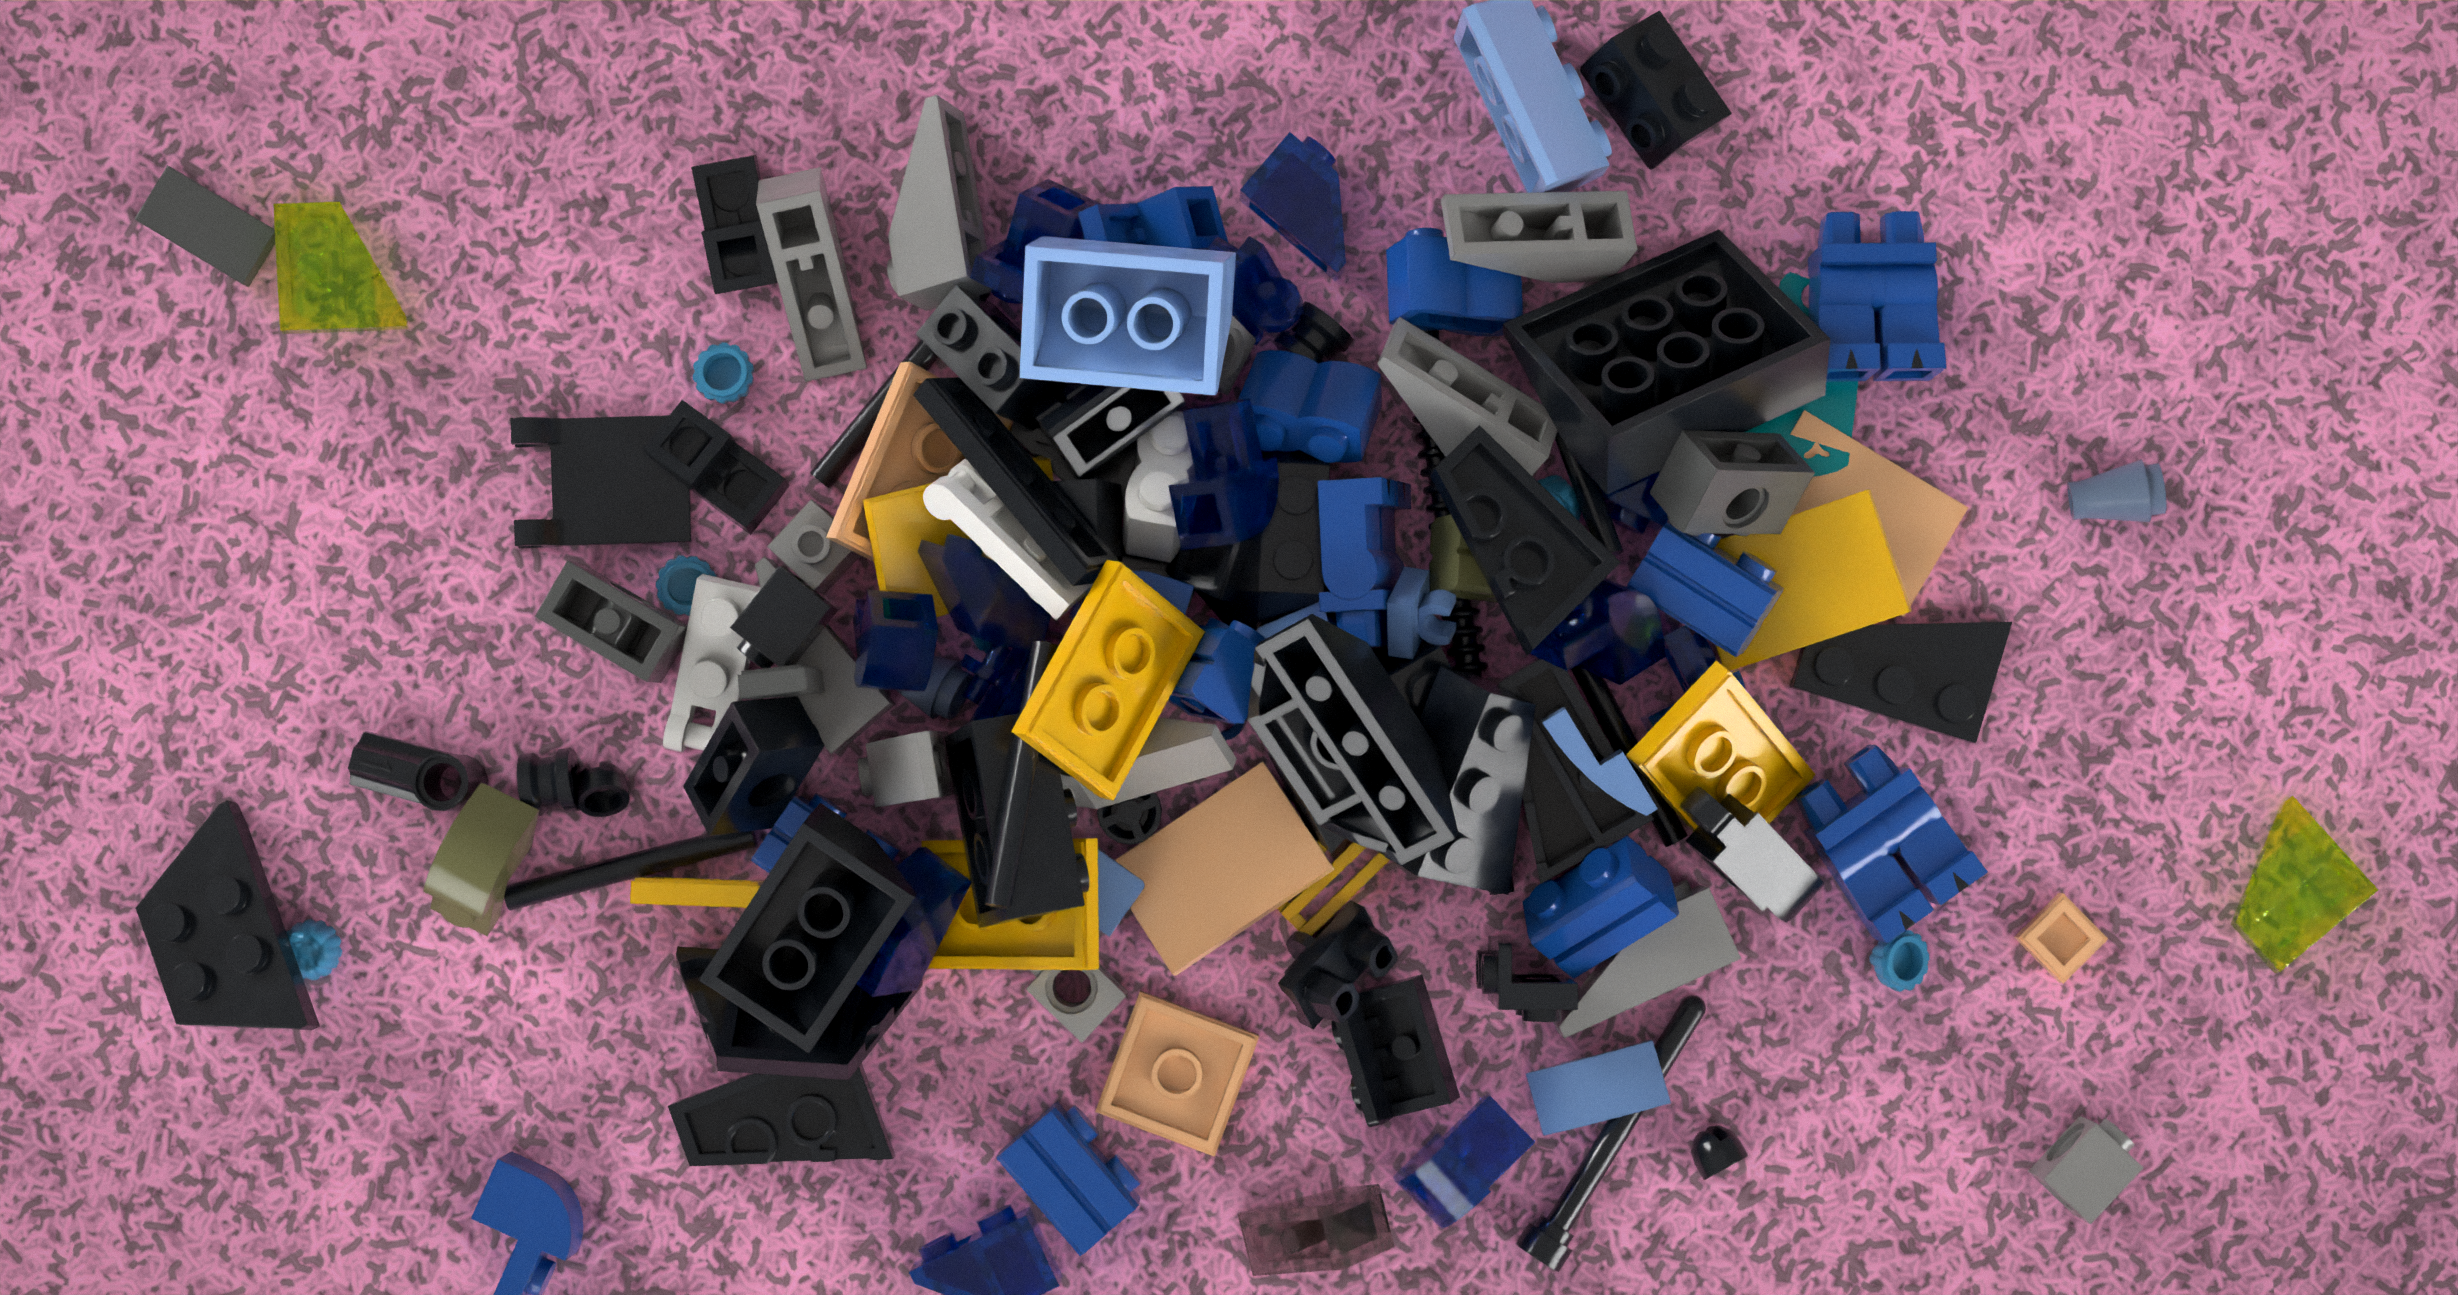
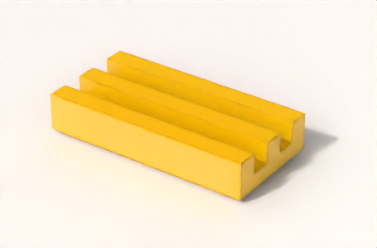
[1277,841,1390,936]
[630,877,764,908]

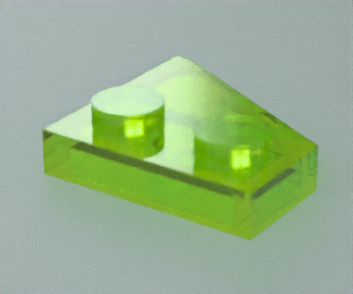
[273,202,409,334]
[2231,796,2378,973]

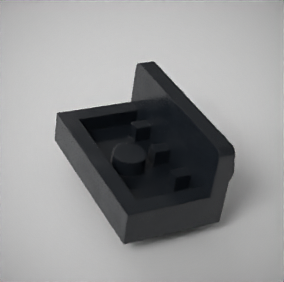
[1580,10,1732,170]
[1476,936,1578,1022]
[1331,974,1460,1127]

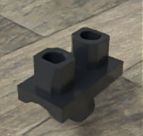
[1278,900,1398,1030]

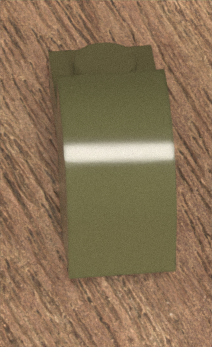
[423,782,539,936]

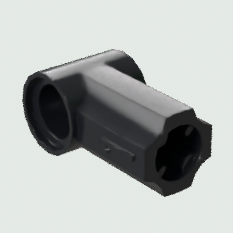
[348,731,488,811]

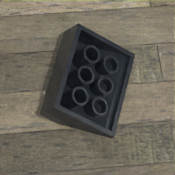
[1503,229,1830,495]

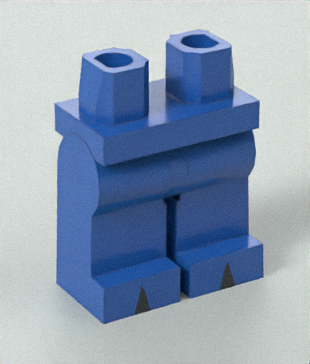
[1808,211,1946,382]
[1318,477,1411,647]
[1795,744,1988,944]

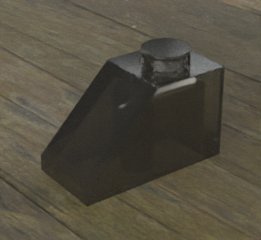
[1238,1184,1395,1276]

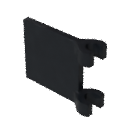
[510,415,691,549]

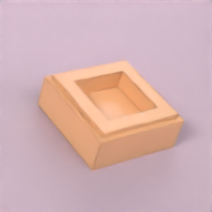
[2014,893,2108,984]

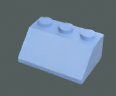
[1454,0,1612,193]
[1020,236,1236,396]

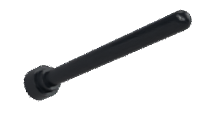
[1516,995,1706,1272]

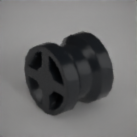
[1273,301,1354,363]
[517,748,580,816]
[1097,792,1162,845]

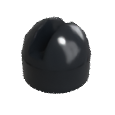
[576,761,630,817]
[1691,1125,1748,1180]

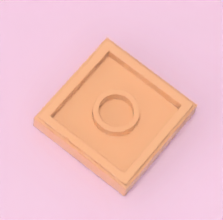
[1095,990,1259,1157]

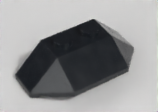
[1195,432,1330,631]
[1247,614,1458,865]

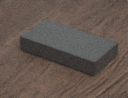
[135,165,282,287]
[738,664,825,700]

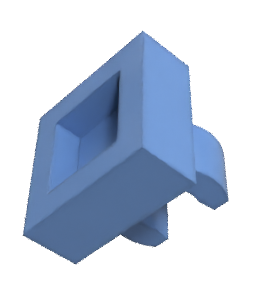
[1387,567,1456,659]

